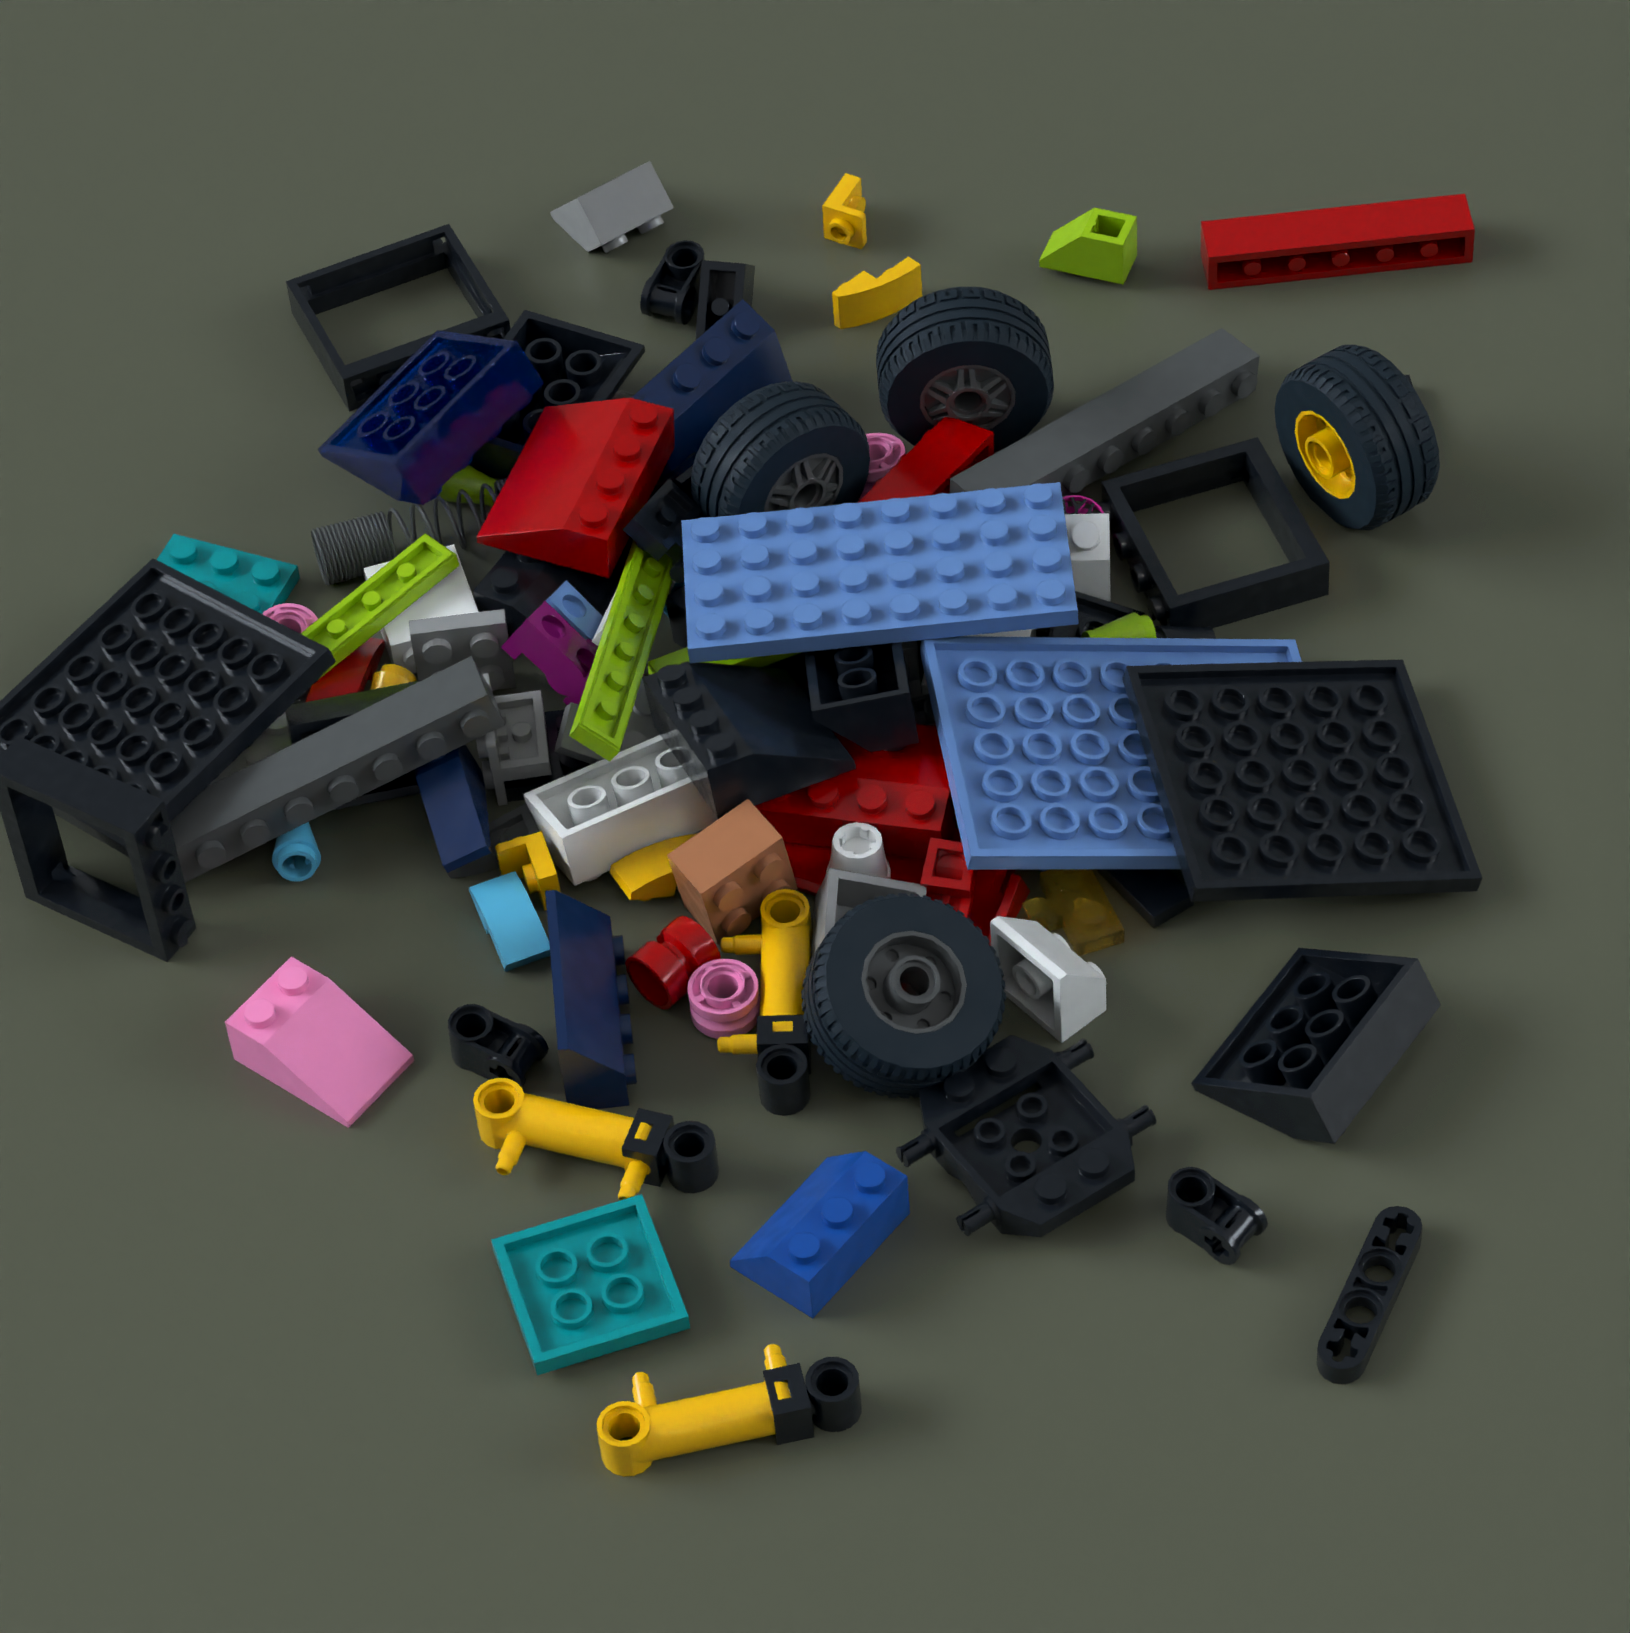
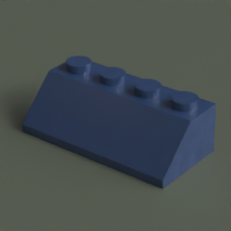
[631,299,793,477]
[545,890,637,1109]

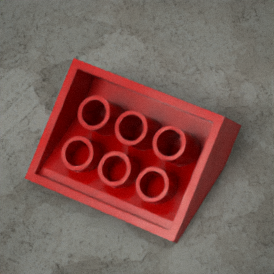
[477,397,675,578]
[755,724,957,859]

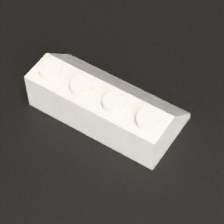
[523,735,718,886]

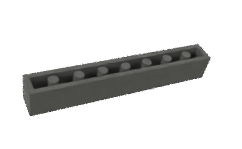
[949,328,1260,497]
[170,656,505,882]

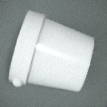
[826,822,891,879]

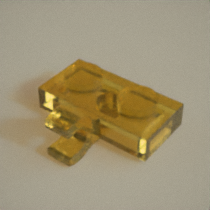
[1023,869,1125,956]

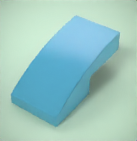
[469,871,550,972]

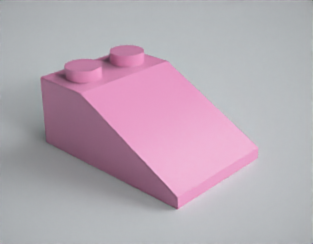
[225,956,414,1128]

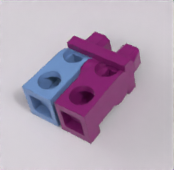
[501,580,645,705]

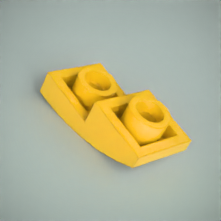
[832,256,922,329]
[609,833,698,901]

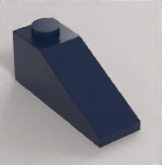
[415,745,491,873]

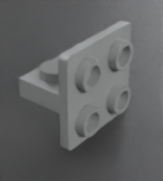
[476,673,552,806]

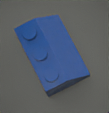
[730,1151,910,1318]

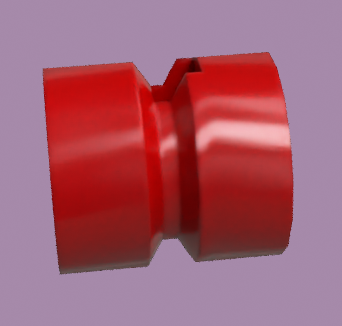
[625,916,721,1010]

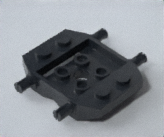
[896,1035,1157,1237]

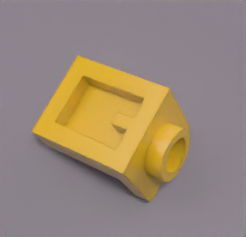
[822,173,867,249]
[495,831,561,911]

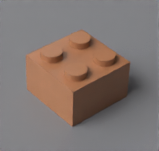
[667,799,798,945]

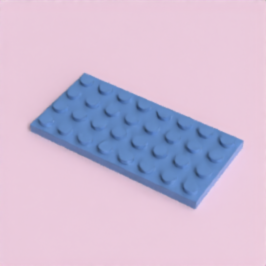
[681,482,1079,663]

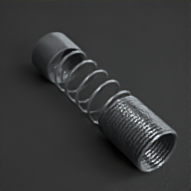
[311,478,507,586]

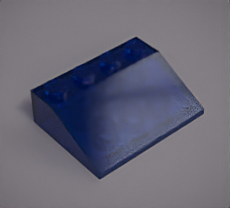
[317,330,544,505]

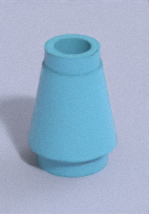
[272,822,321,882]

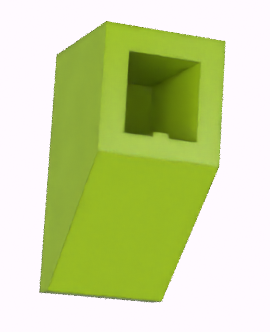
[1039,207,1137,285]

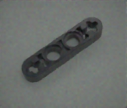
[1317,1206,1422,1384]

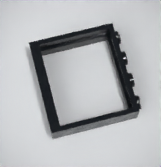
[286,224,511,411]
[1097,437,1330,629]
[0,736,196,962]

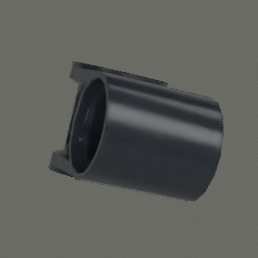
[640,240,705,325]
[448,1004,549,1087]
[1166,1167,1268,1265]

